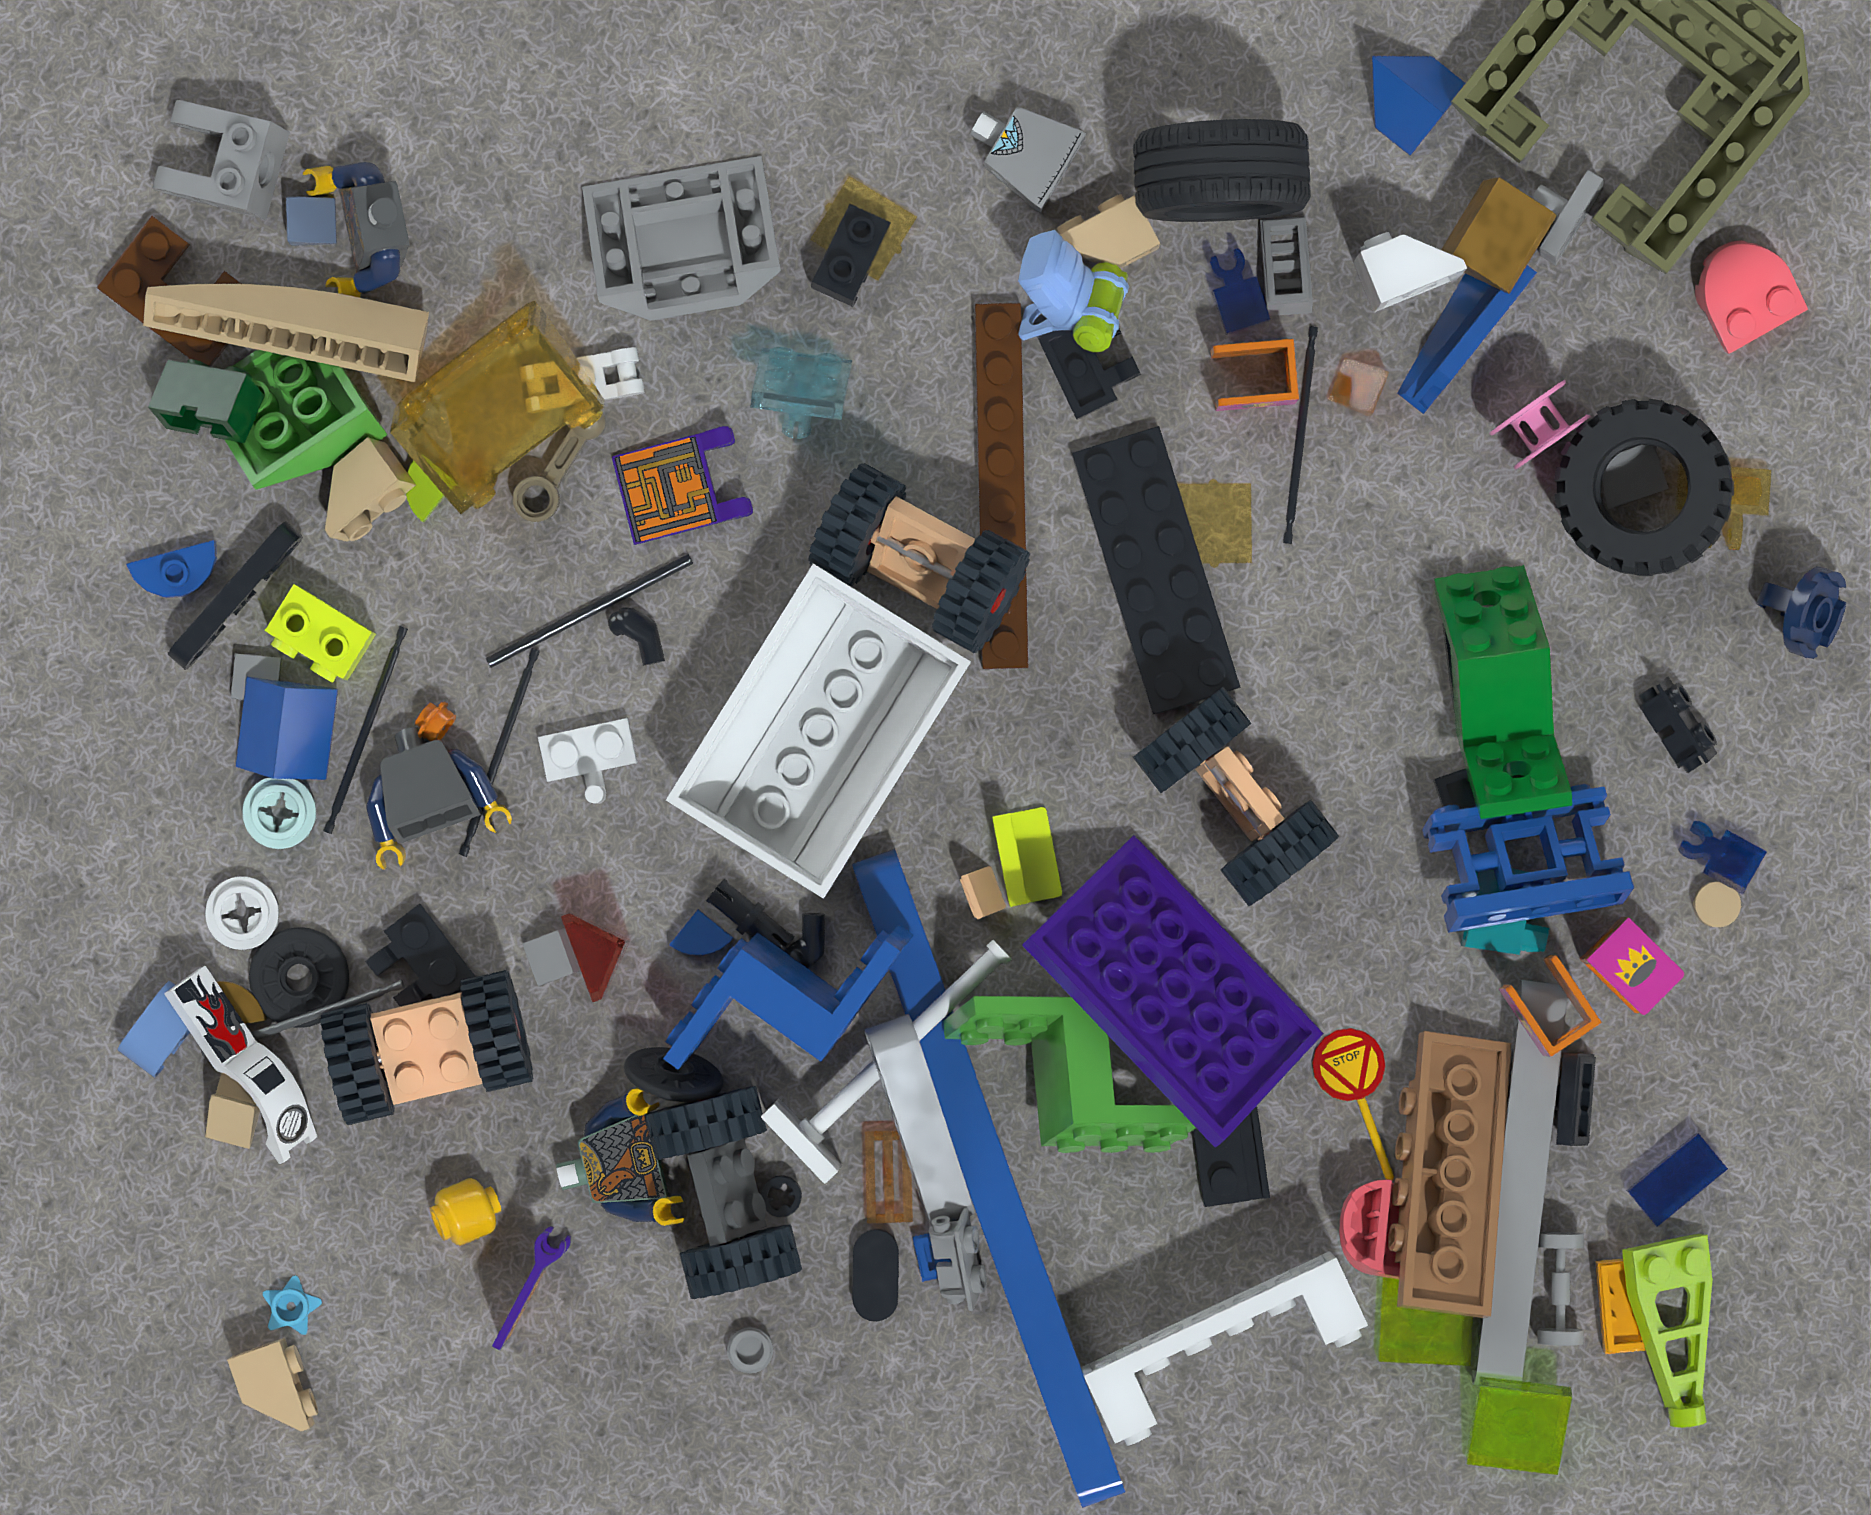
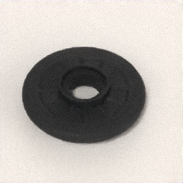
[249,927,350,1028]
[624,1047,723,1102]

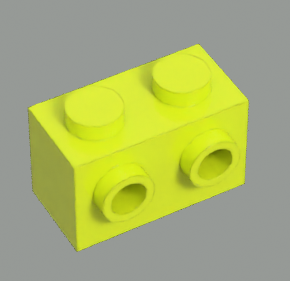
[265,584,376,683]

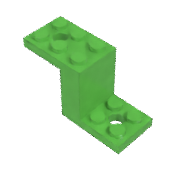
[943,996,1196,1153]

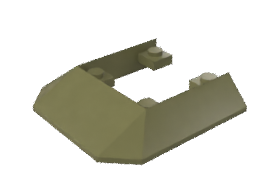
[1450,0,1810,274]

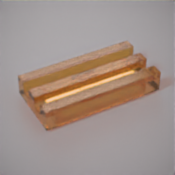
[865,1130,913,1223]

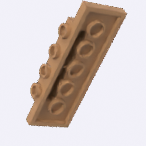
[1388,1031,1512,1318]

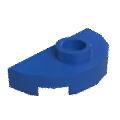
[126,540,217,598]

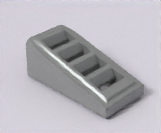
[1260,216,1313,316]

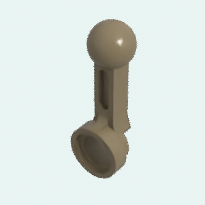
[513,403,606,522]

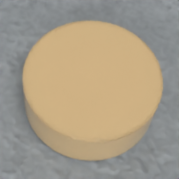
[1693,882,1741,927]

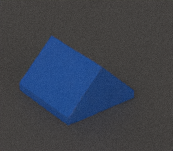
[236,676,338,780]

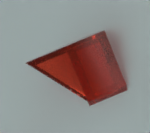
[561,913,631,1002]

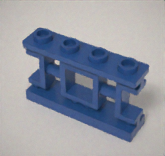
[1422,784,1634,933]

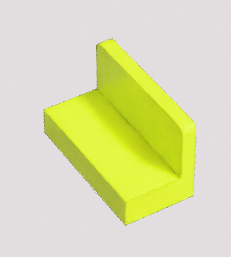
[992,807,1062,907]

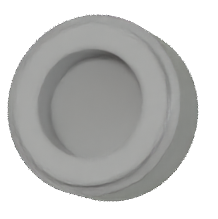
[727,1326,773,1373]

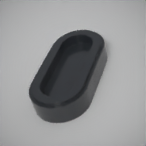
[852,1229,899,1322]

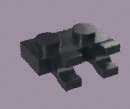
[1037,329,1141,420]
[365,904,476,1007]

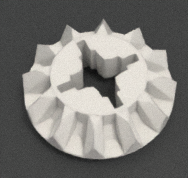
[205,877,279,950]

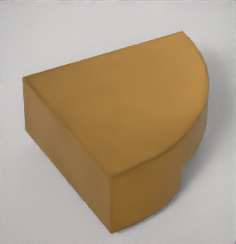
[216,981,267,1024]

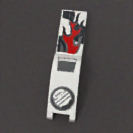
[164,966,317,1164]

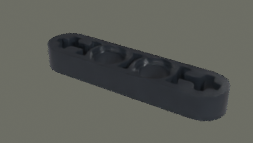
[168,521,303,670]

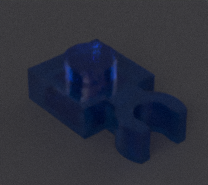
[1209,248,1270,335]
[1678,821,1767,894]

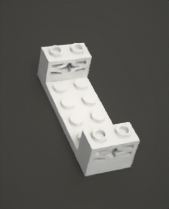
[1081,1251,1368,1446]

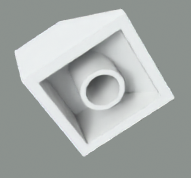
[1353,232,1467,313]

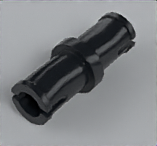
[706,878,795,951]

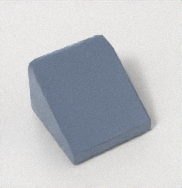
[286,197,337,246]

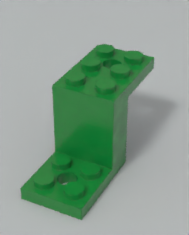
[1434,565,1572,819]

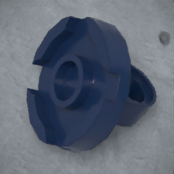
[1756,566,1846,659]

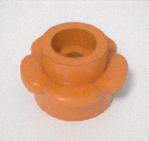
[415,701,456,742]

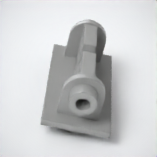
[929,1208,987,1311]

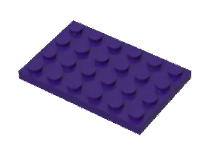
[1022,835,1324,1147]

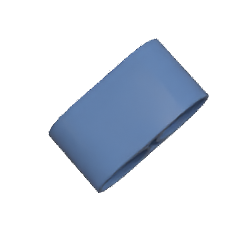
[117,981,190,1078]

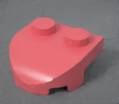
[1695,240,1808,354]
[1339,1180,1400,1279]

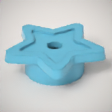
[263,1276,322,1335]

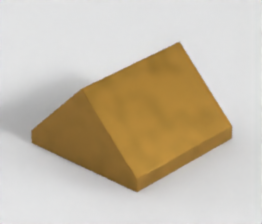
[1441,177,1557,294]

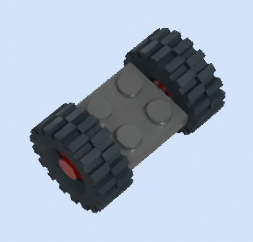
[644,1086,803,1299]

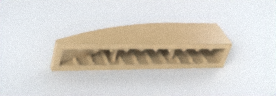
[143,284,429,382]

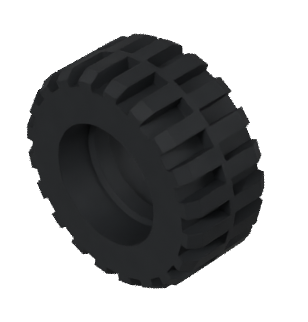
[1554,399,1734,576]

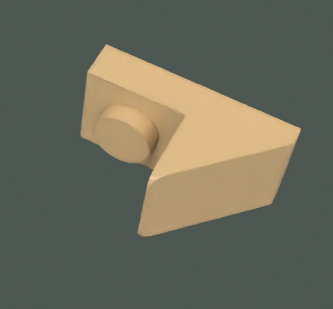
[205,1073,260,1149]

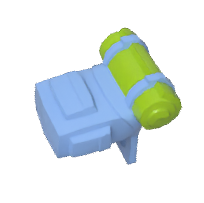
[1018,230,1129,352]

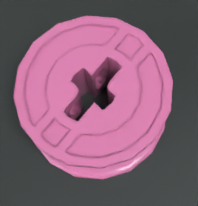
[1489,379,1591,470]

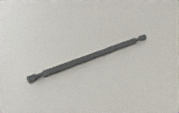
[201,980,405,1058]

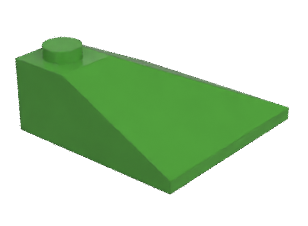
[225,350,387,490]

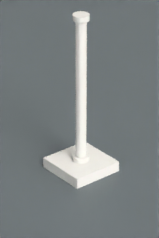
[761,939,1012,1184]

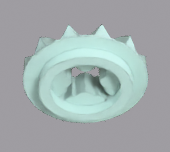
[243,777,317,849]

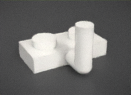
[538,718,637,804]

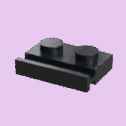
[1193,1106,1270,1207]

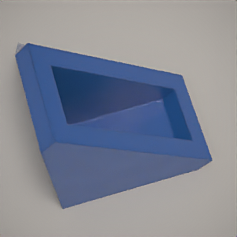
[1372,56,1466,156]

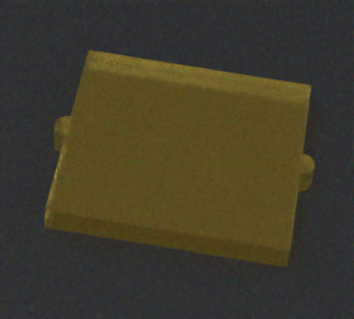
[810,176,917,281]
[1177,479,1252,568]

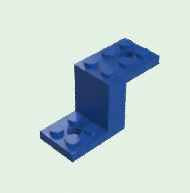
[663,925,914,1069]

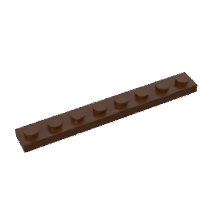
[975,303,1028,669]

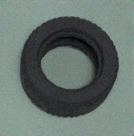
[1133,119,1311,222]

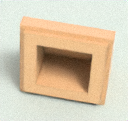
[960,866,1006,919]

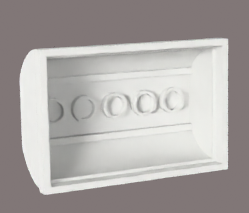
[666,564,971,899]

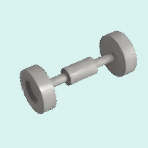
[1538,1232,1584,1346]

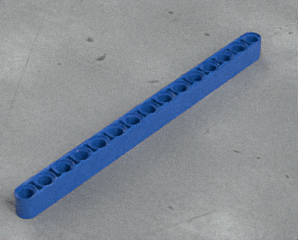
[852,849,1125,1508]

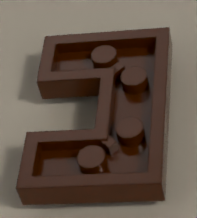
[97,216,242,367]

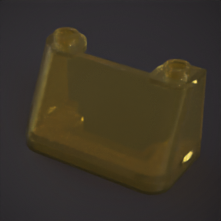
[390,301,605,514]

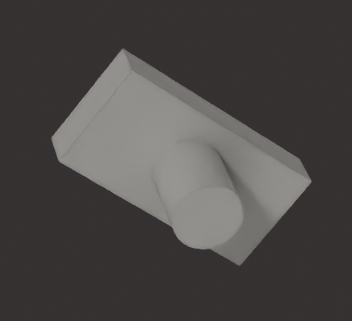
[1532,170,1604,265]

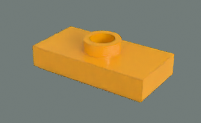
[1595,1259,1646,1354]

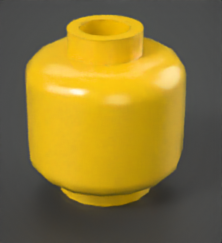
[429,1178,501,1246]

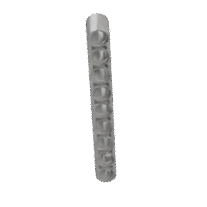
[1472,979,1567,1391]

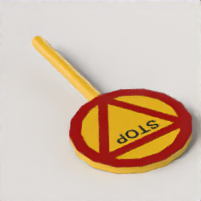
[1312,1028,1394,1181]

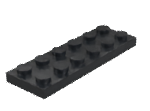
[1072,426,1241,715]

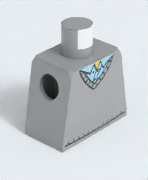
[970,107,1086,214]

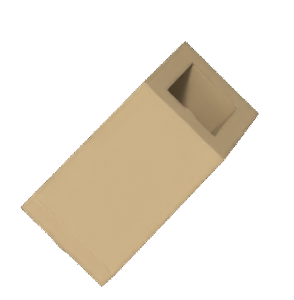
[1057,194,1160,269]
[325,437,416,542]
[227,1337,319,1431]

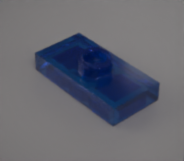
[1626,1133,1728,1227]

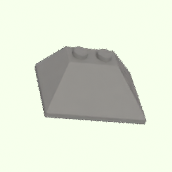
[582,156,781,321]

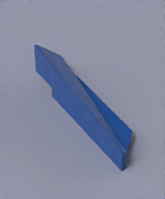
[1397,265,1537,414]

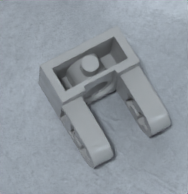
[152,100,290,220]

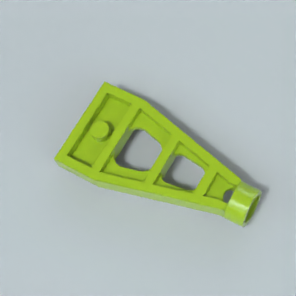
[1622,1234,1713,1428]

